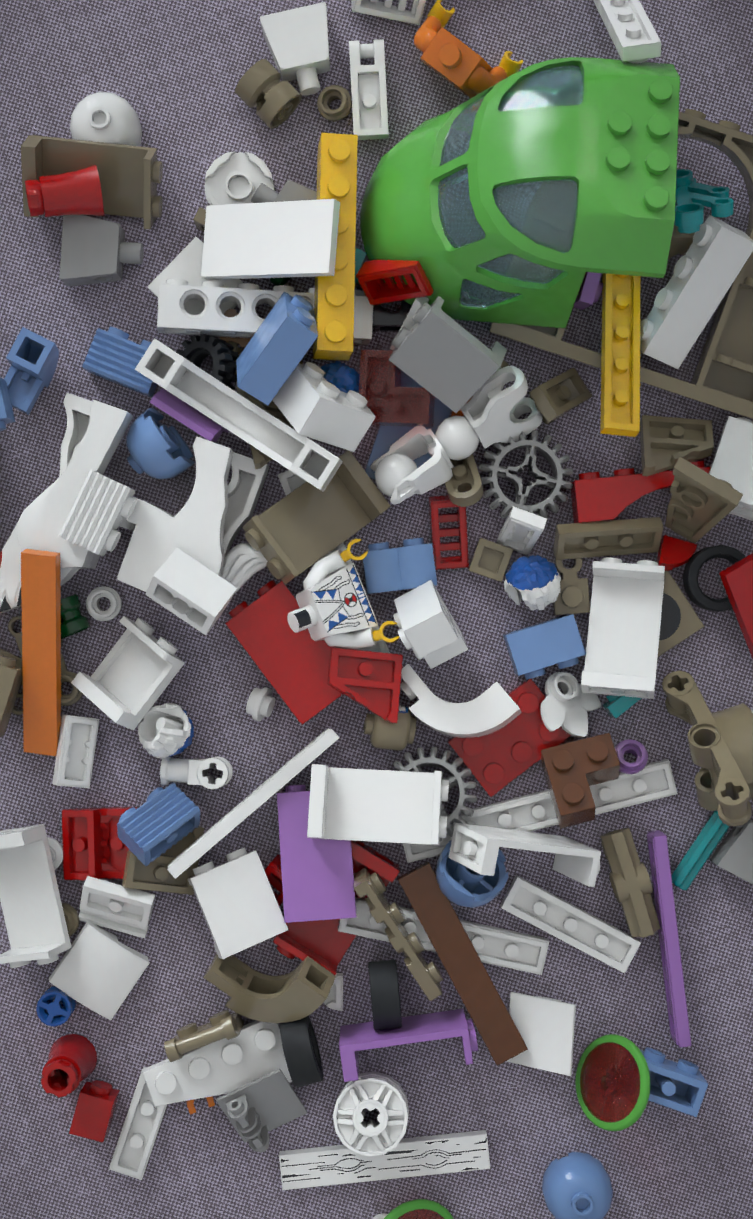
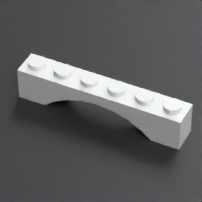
[135,338,343,492]

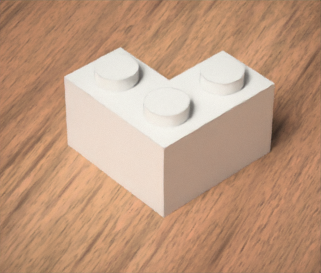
[273,362,376,452]
[393,580,468,669]

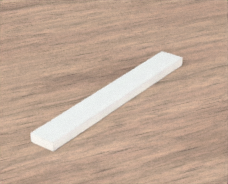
[403,759,678,863]

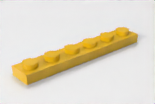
[600,273,641,437]

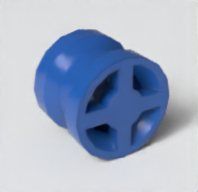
[36,986,77,1027]

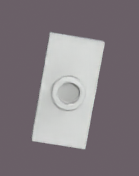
[496,506,547,555]
[52,714,100,789]

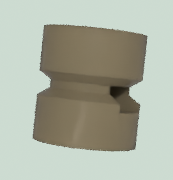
[235,59,302,129]

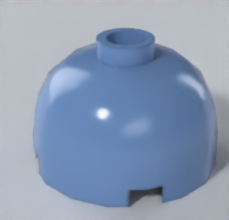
[126,408,194,480]
[436,840,508,908]
[542,1152,613,1219]

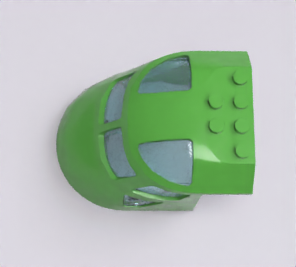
[360,57,680,328]

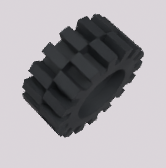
[176,334,239,390]

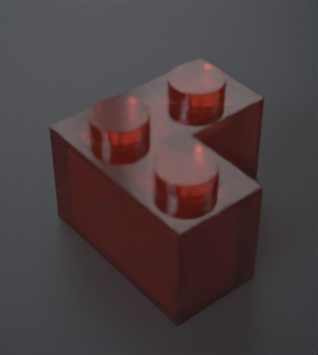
[359,350,435,427]

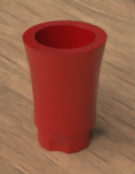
[24,165,104,217]
[41,1034,97,1098]

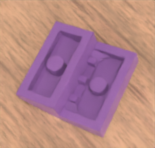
[150,388,229,443]

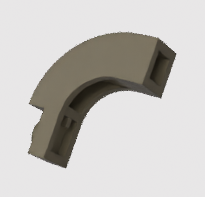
[203,954,336,1023]

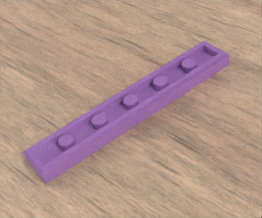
[647,830,691,1047]

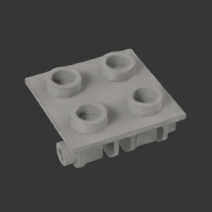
[216,1069,307,1153]

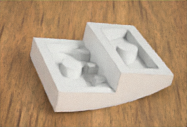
[147,237,243,336]
[49,921,150,1020]

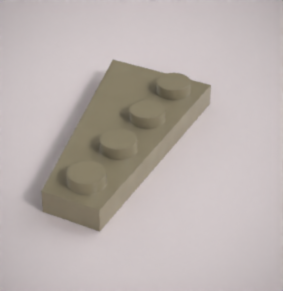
[354,867,444,1001]

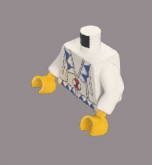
[287,538,400,650]

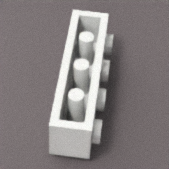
[640,215,753,369]

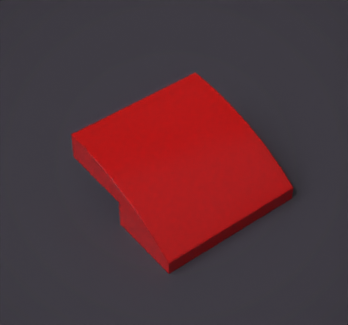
[62,807,138,880]

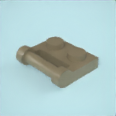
[164,1010,244,1062]

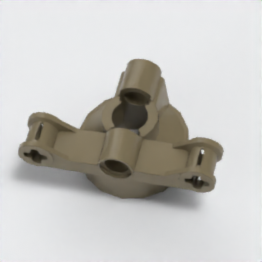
[662,671,753,827]

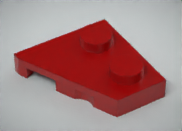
[327,648,403,724]

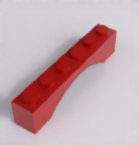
[571,461,711,523]

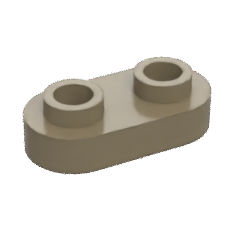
[445,454,483,507]

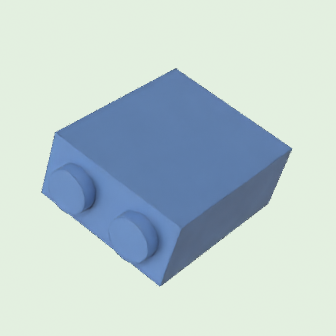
[236,291,318,406]

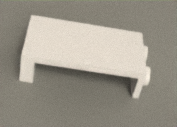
[581,557,665,699]
[307,764,449,845]
[449,823,601,887]
[0,824,72,968]

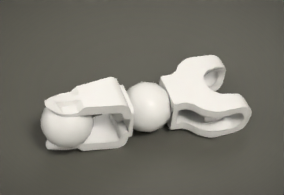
[370,366,543,505]

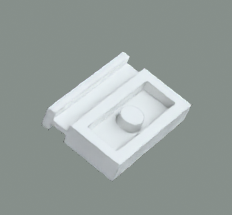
[79,876,155,938]

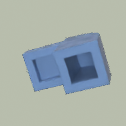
[4,327,59,415]

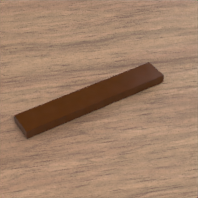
[398,862,528,1066]

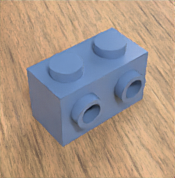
[622,1047,708,1117]

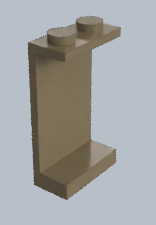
[21,135,163,230]
[242,450,391,585]

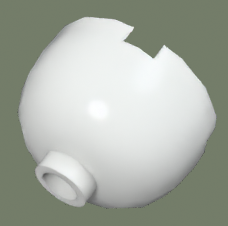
[70,92,142,146]

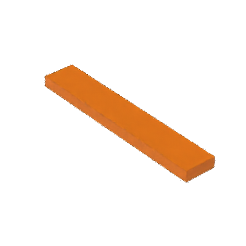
[21,549,61,756]

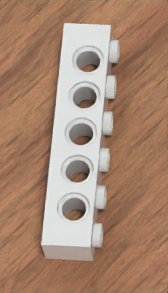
[157,279,373,345]

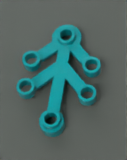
[674,169,734,233]

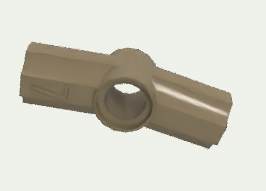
[600,827,661,938]

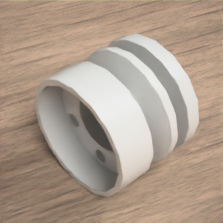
[333,1071,409,1157]

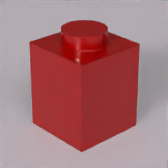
[69,1080,120,1143]

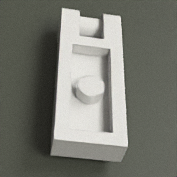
[349,39,389,140]

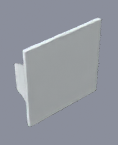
[506,992,576,1076]

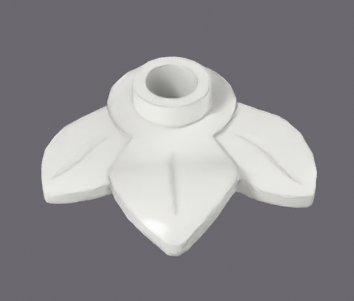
[540,672,602,738]

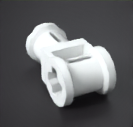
[160,756,233,790]

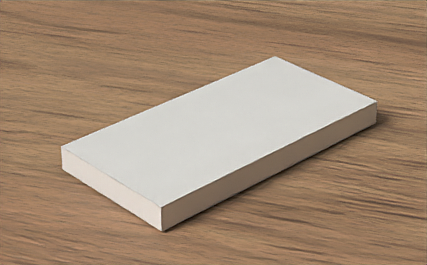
[201,199,340,280]

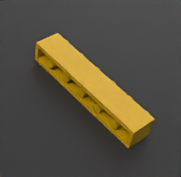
[313,133,358,361]

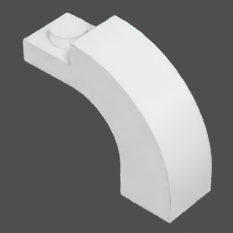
[400,664,522,738]

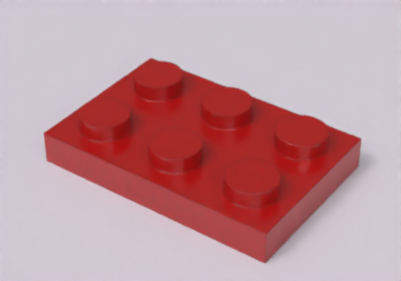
[448,679,571,797]

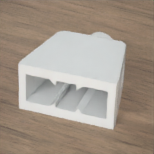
[260,2,330,96]

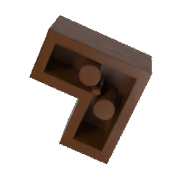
[541,732,620,829]

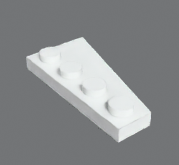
[142,1020,292,1106]

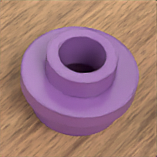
[615,739,648,774]

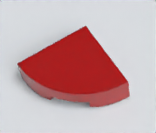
[657,535,697,571]

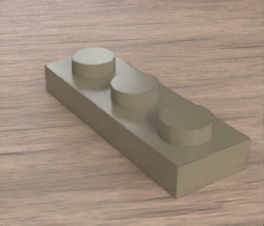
[553,517,664,560]

